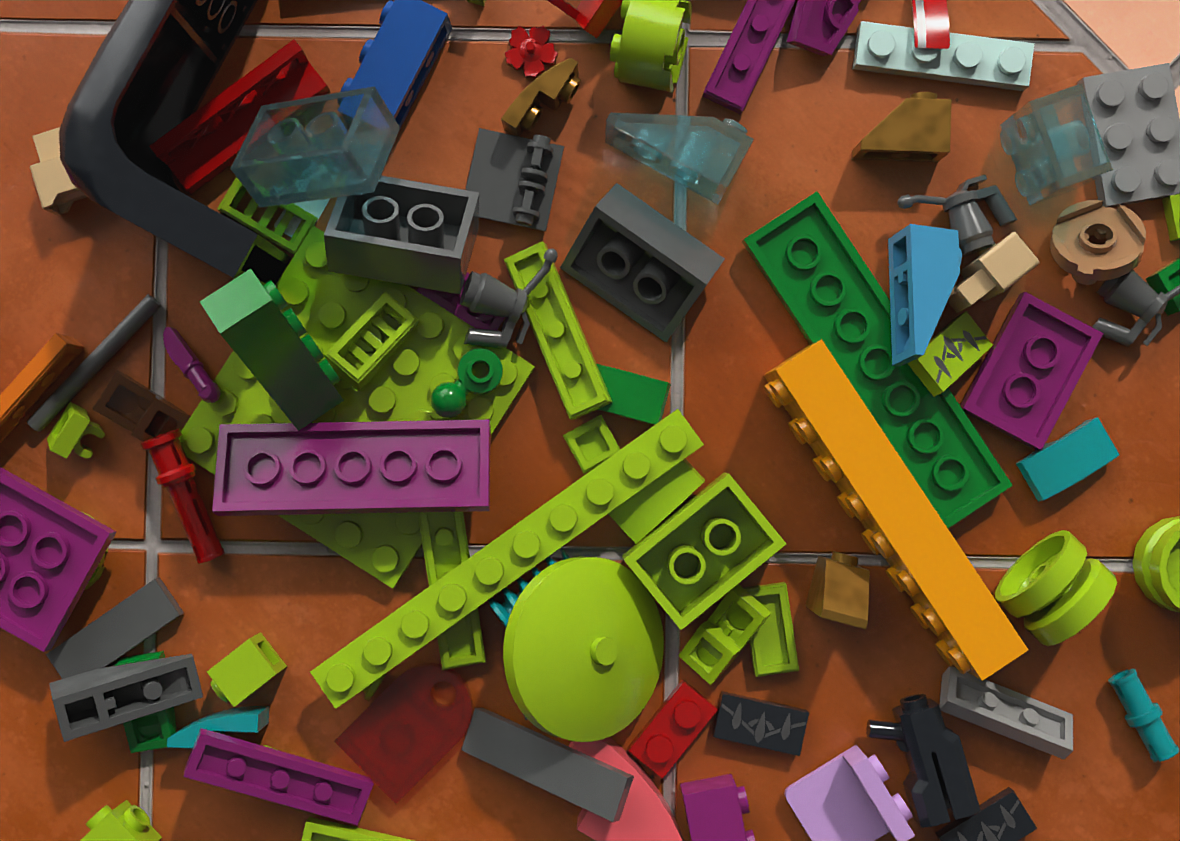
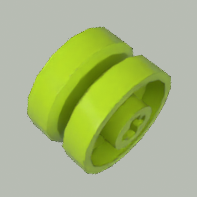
[1132,516,1180,613]
[995,530,1117,646]

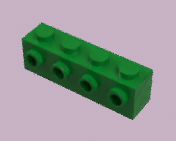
[200,269,344,431]

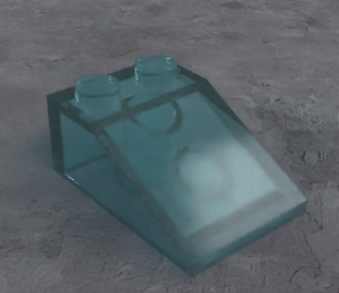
[605,112,754,205]

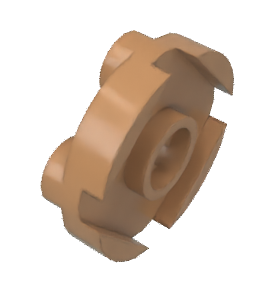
[1050,200,1146,285]

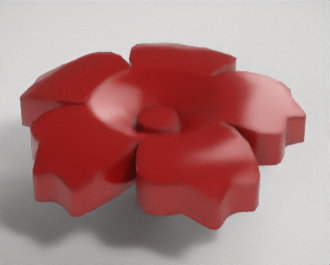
[504,25,558,78]

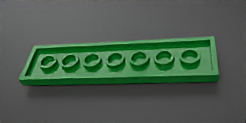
[742,191,1013,528]

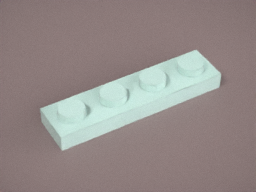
[852,21,1035,91]

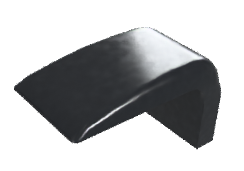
[59,0,292,285]

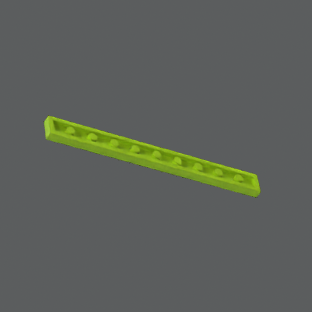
[310,409,704,709]

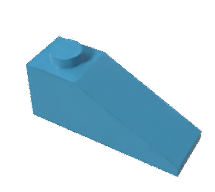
[888,224,962,366]

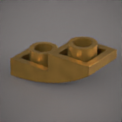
[501,58,581,137]

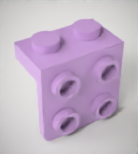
[784,745,915,841]

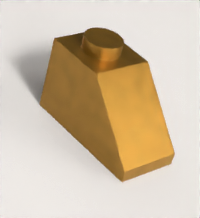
[852,92,952,162]
[805,551,870,629]

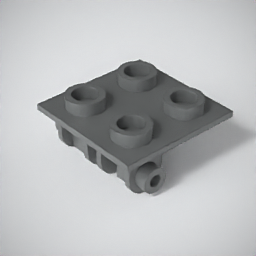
[466,128,564,232]

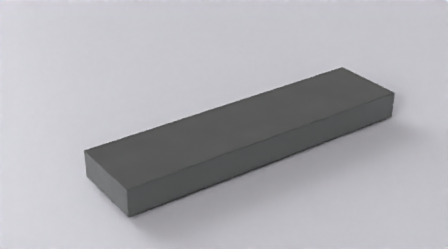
[461,708,634,822]

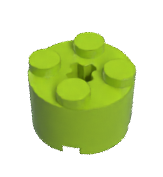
[610,0,692,92]

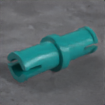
[1108,668,1180,762]

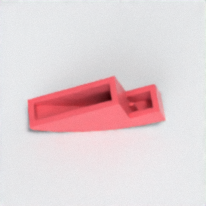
[569,737,685,841]

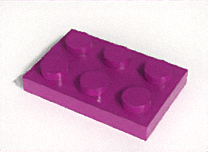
[960,292,1104,450]

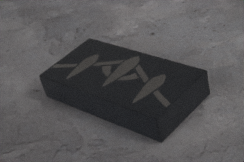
[712,691,809,756]
[935,787,1037,841]

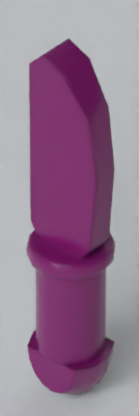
[163,327,221,403]

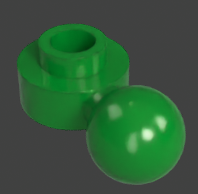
[431,348,503,418]

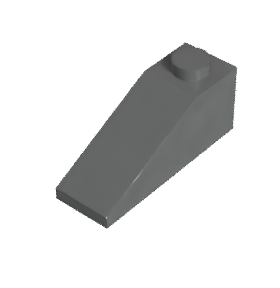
[49,654,203,742]

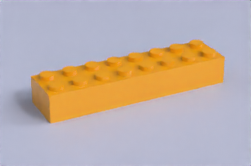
[763,339,1028,681]

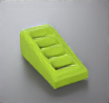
[217,171,318,255]
[324,291,419,391]

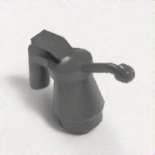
[897,175,1017,257]
[460,248,558,349]
[1092,270,1180,347]

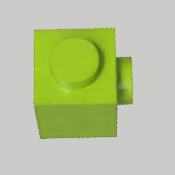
[80,800,162,841]

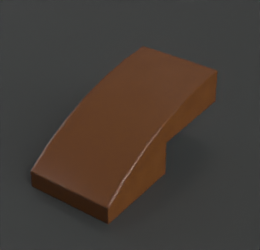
[92,370,191,442]

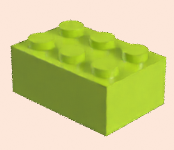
[622,472,786,630]

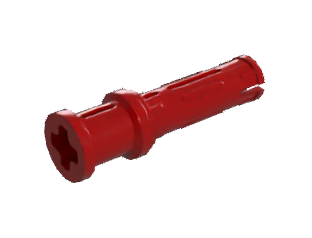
[140,428,225,564]

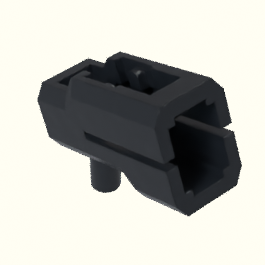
[866,694,981,828]

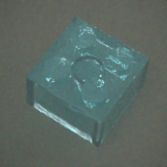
[1000,83,1113,206]

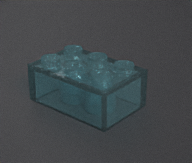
[230,86,400,207]

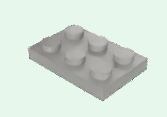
[1077,63,1180,207]

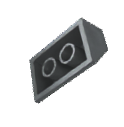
[560,183,725,342]

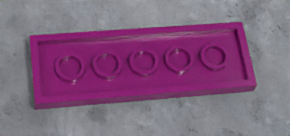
[212,419,491,516]

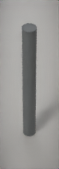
[26,294,161,432]

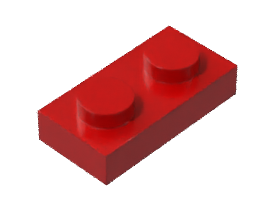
[628,679,718,779]

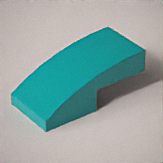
[1016,417,1120,502]
[167,706,270,748]

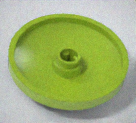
[503,557,664,742]

